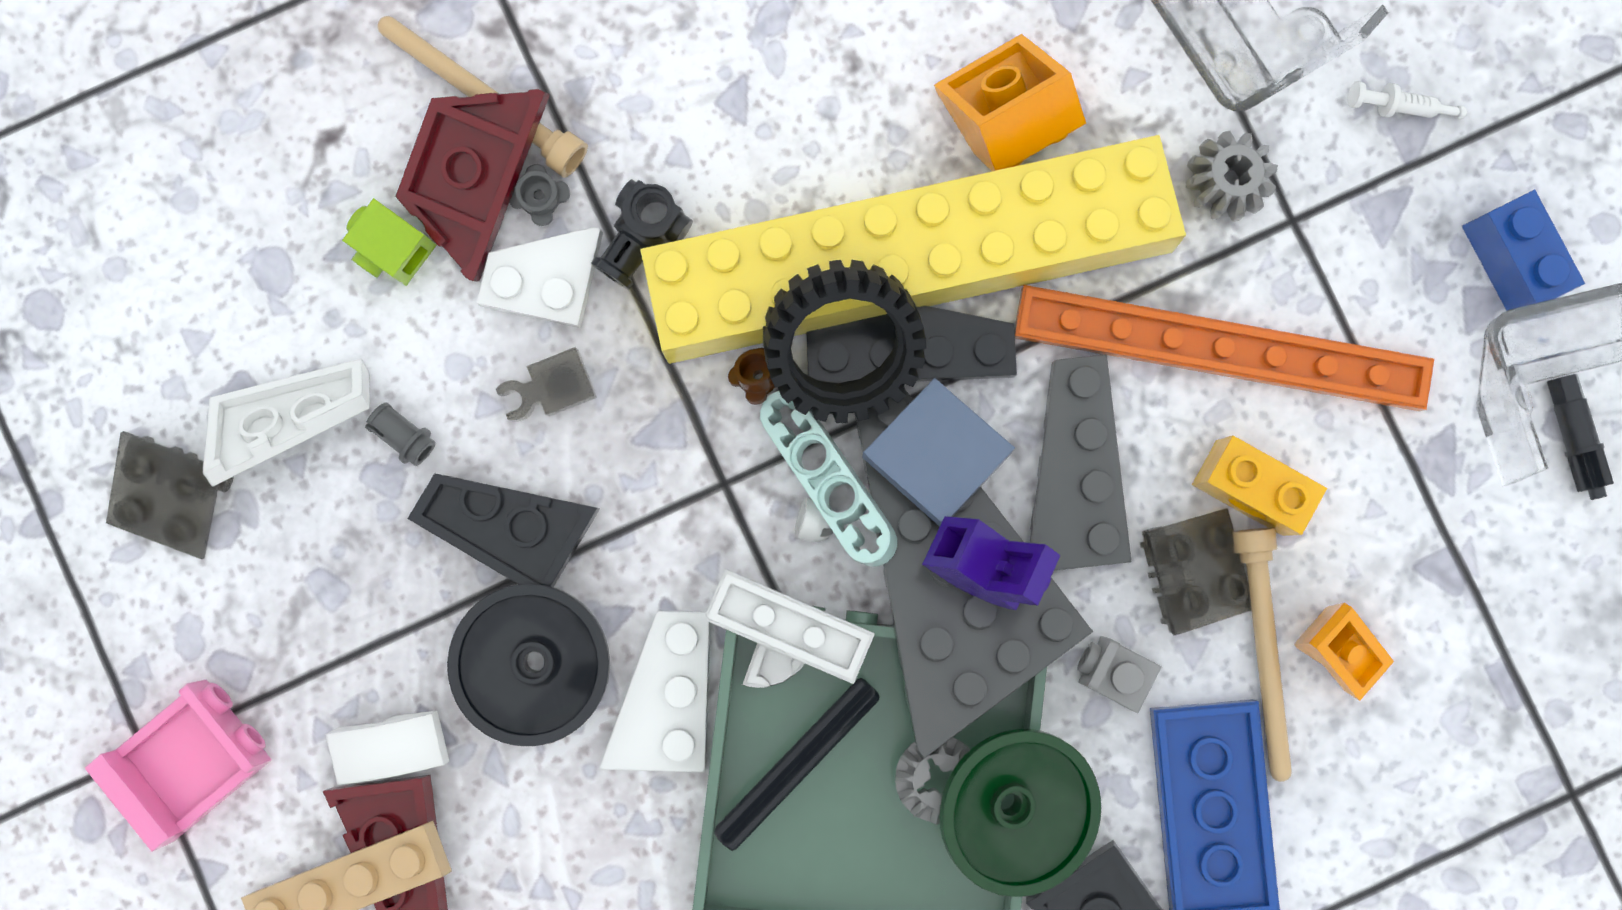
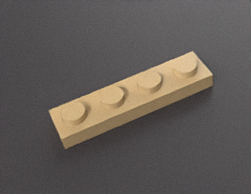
[241,821,452,910]

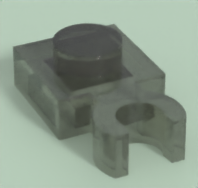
[496,347,597,422]

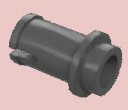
[365,402,436,466]

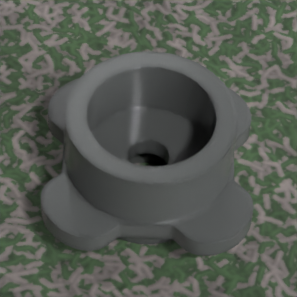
[509,164,570,226]

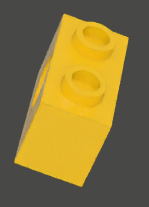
[1192,435,1328,536]

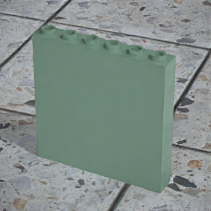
[692,606,1047,910]

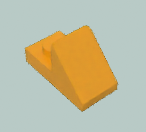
[1294,603,1394,701]

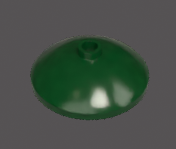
[939,729,1102,897]

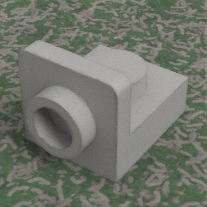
[1077,636,1162,713]

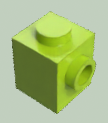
[342,198,437,286]

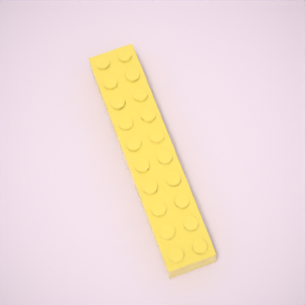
[640,135,1186,364]

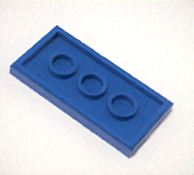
[1150,699,1280,910]

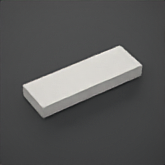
[703,569,875,684]

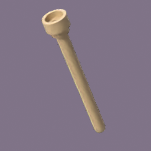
[378,16,588,178]
[1232,528,1292,782]

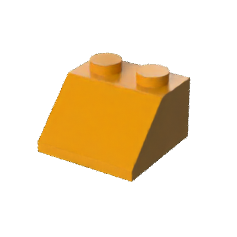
[934,34,1086,171]

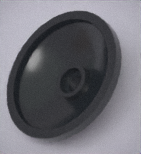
[447,584,610,746]

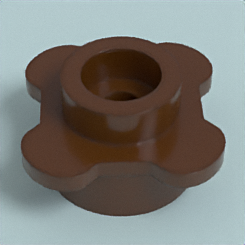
[728,347,775,405]

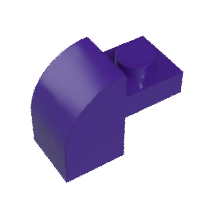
[922,516,1061,610]

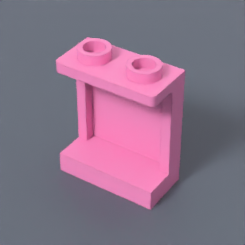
[85,679,272,852]

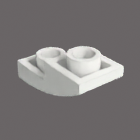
[325,711,449,785]

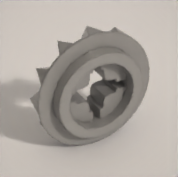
[895,737,970,825]

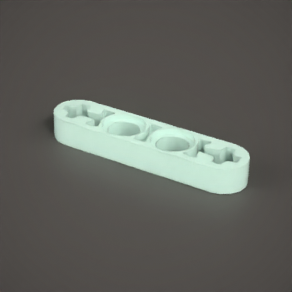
[760,391,897,567]

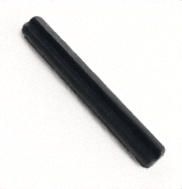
[714,678,880,851]

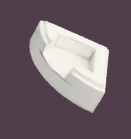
[742,643,805,688]

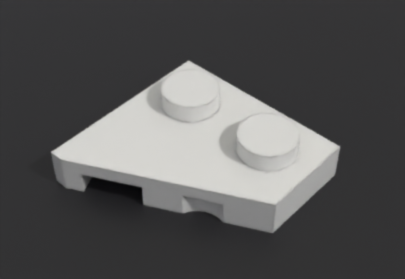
[477,227,603,328]

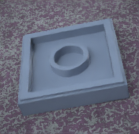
[862,378,1015,527]

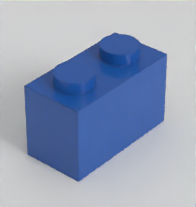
[1462,189,1586,317]

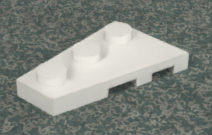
[203,358,370,487]
[599,610,710,772]

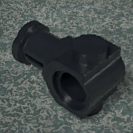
[590,179,693,290]

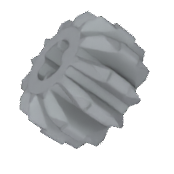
[1185,131,1278,222]

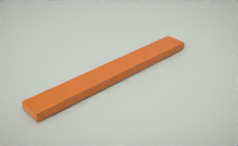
[1014,285,1434,411]

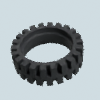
[763,260,927,423]

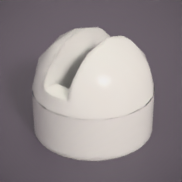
[795,497,833,542]

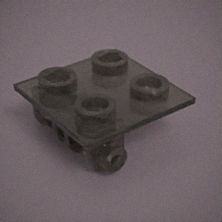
[106,431,234,559]
[1139,508,1251,636]

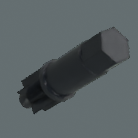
[1547,374,1614,500]

